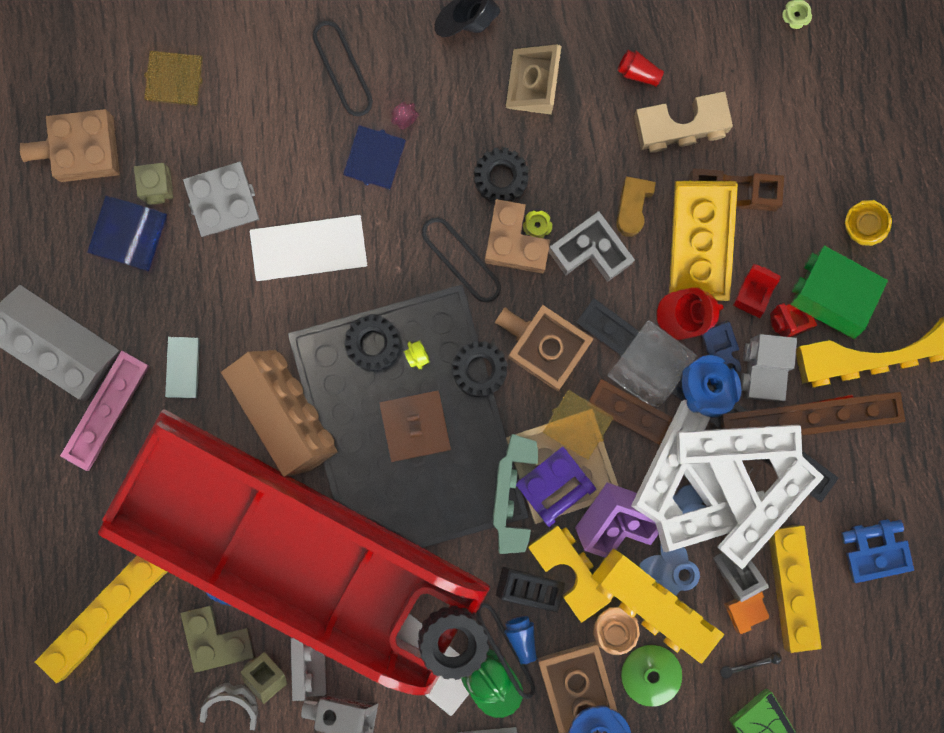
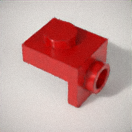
[733,264,781,318]
[770,303,817,337]

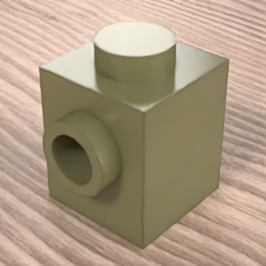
[134,163,174,205]
[240,652,287,704]

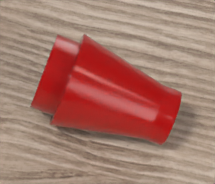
[617,50,664,87]

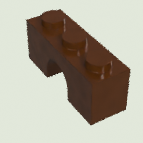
[688,168,784,211]

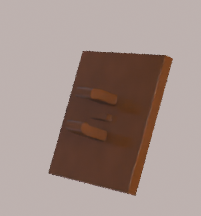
[379,390,451,462]

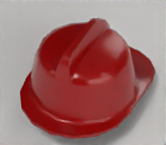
[657,287,724,340]

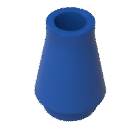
[504,616,537,664]

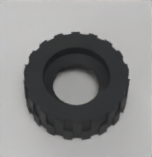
[417,606,489,680]

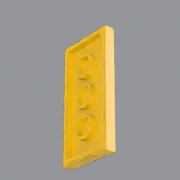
[669,181,738,301]

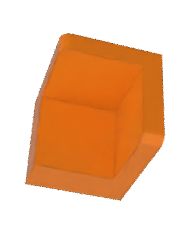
[724,591,769,634]

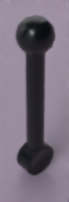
[720,652,782,679]

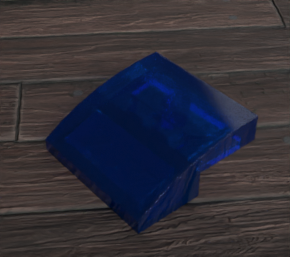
[87,196,167,271]

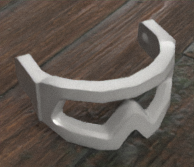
[200,682,259,731]

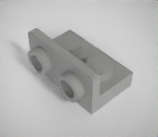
[291,637,326,701]

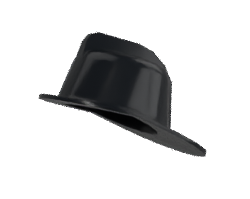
[434,0,501,37]

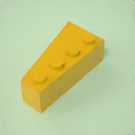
[591,548,724,664]

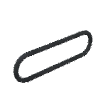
[313,21,373,117]
[422,217,501,302]
[476,603,535,699]

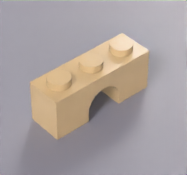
[634,92,733,153]

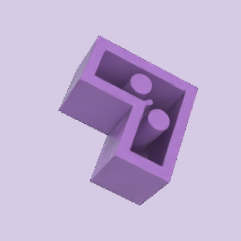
[575,482,658,558]

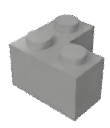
[548,211,635,282]
[741,334,797,402]

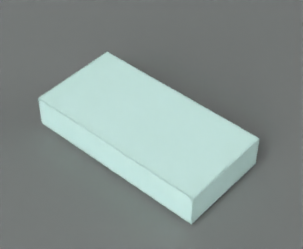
[165,337,200,399]

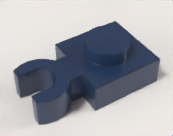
[701,320,741,372]

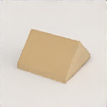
[506,44,561,114]

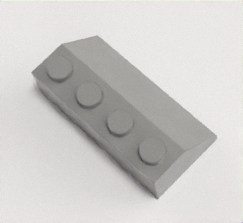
[0,285,120,401]

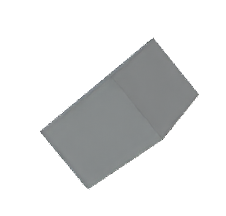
[713,552,769,602]

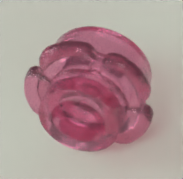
[391,102,419,130]

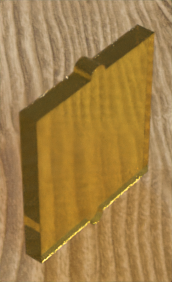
[144,51,203,105]
[542,390,614,460]

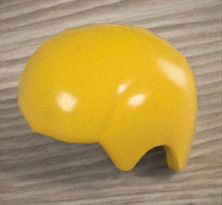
[845,200,892,246]

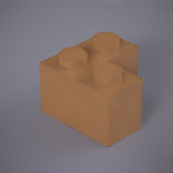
[485,199,550,274]

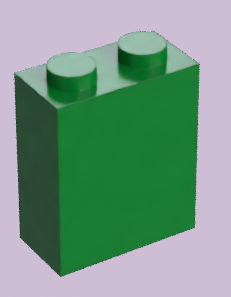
[790,245,888,339]

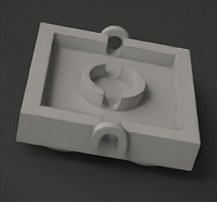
[183,161,260,237]

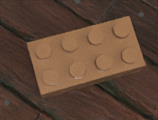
[221,350,338,477]
[537,641,618,733]

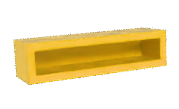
[769,525,822,653]

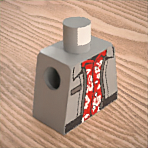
[301,695,378,733]

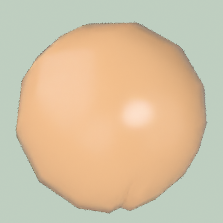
[593,607,640,655]

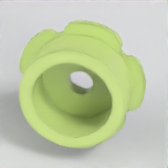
[782,0,812,29]

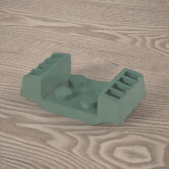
[492,434,538,554]

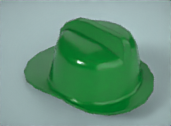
[461,649,523,718]

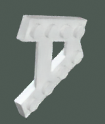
[631,400,764,552]
[677,425,824,569]

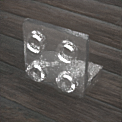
[607,321,696,409]

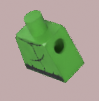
[729,688,796,733]

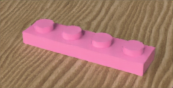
[60,351,150,471]

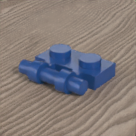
[841,519,914,583]

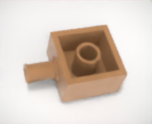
[20,109,120,182]
[495,305,593,391]

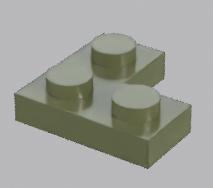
[180,605,255,673]

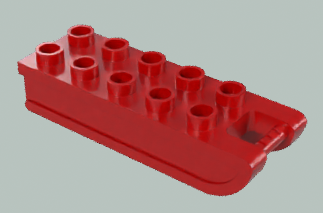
[98,409,490,695]

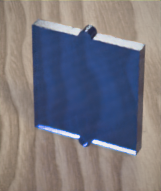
[343,125,406,190]

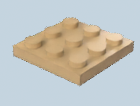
[506,409,618,524]

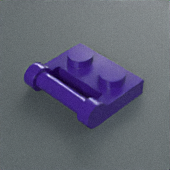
[516,447,597,527]

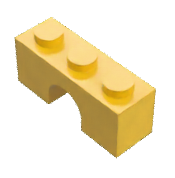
[527,525,611,623]

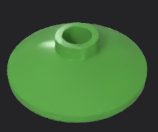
[621,645,682,706]

